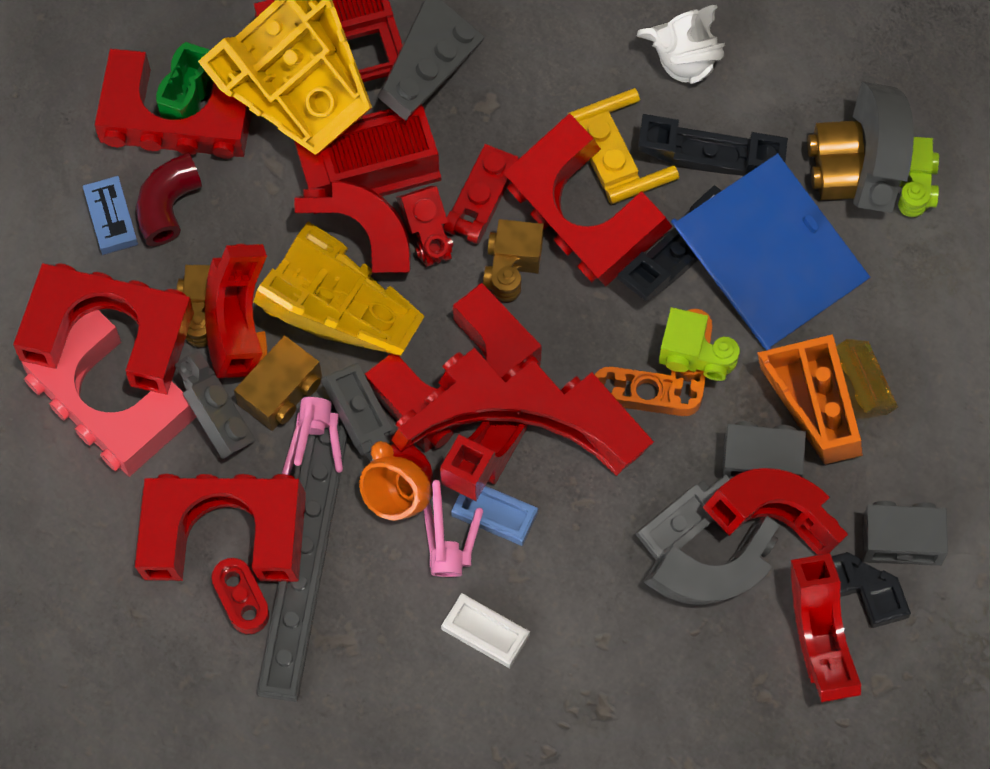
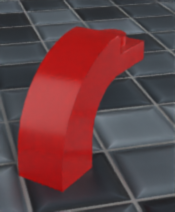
[294,180,411,273]
[205,244,267,378]
[702,468,848,555]
[791,553,861,702]

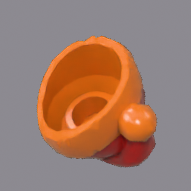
[359,441,433,521]

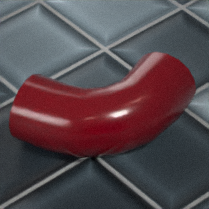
[136,153,202,246]

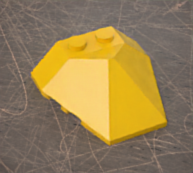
[198,0,372,155]
[253,221,425,355]

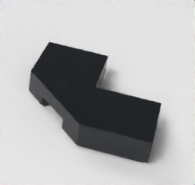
[831,552,911,628]

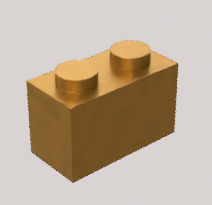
[234,335,322,431]

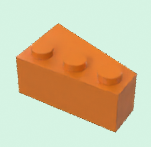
[757,334,863,465]

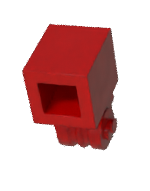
[396,186,453,267]

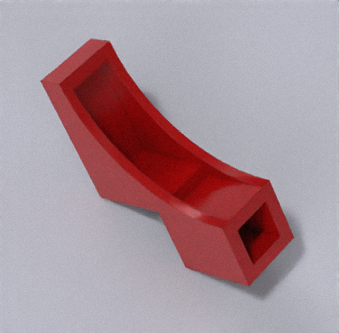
[440,420,529,501]

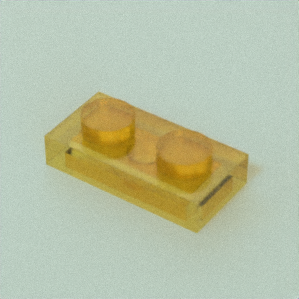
[836,339,898,415]

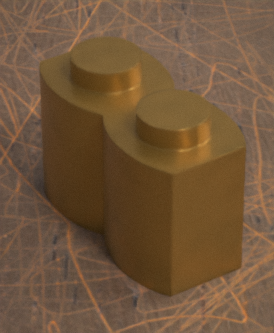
[807,121,865,200]

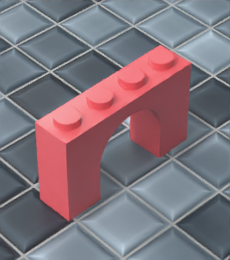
[22,310,196,477]

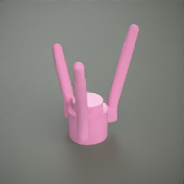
[282,397,343,475]
[424,480,483,577]

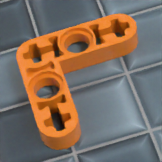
[595,309,712,416]

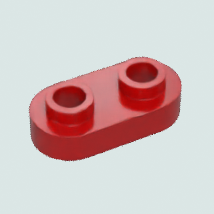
[212,558,269,634]

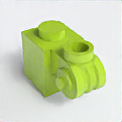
[898,137,939,217]
[659,307,740,381]

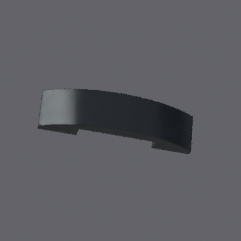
[638,114,788,175]
[617,185,722,301]

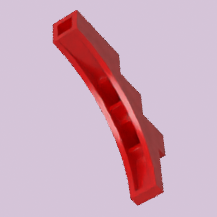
[391,347,654,476]

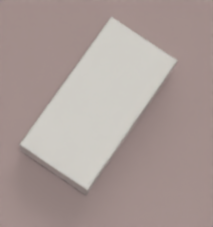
[441,593,530,669]

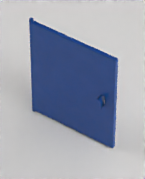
[670,153,871,350]

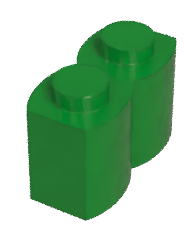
[156,42,214,120]

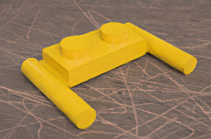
[568,88,679,205]

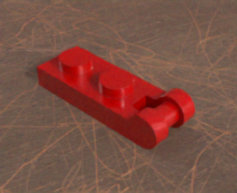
[443,144,519,244]

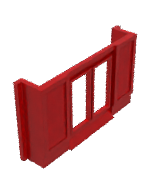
[254,0,442,214]

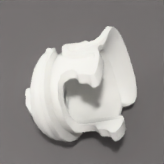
[637,5,725,84]

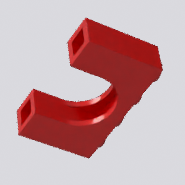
[95,49,252,159]
[504,113,672,287]
[13,263,194,395]
[365,283,542,453]
[135,474,306,582]

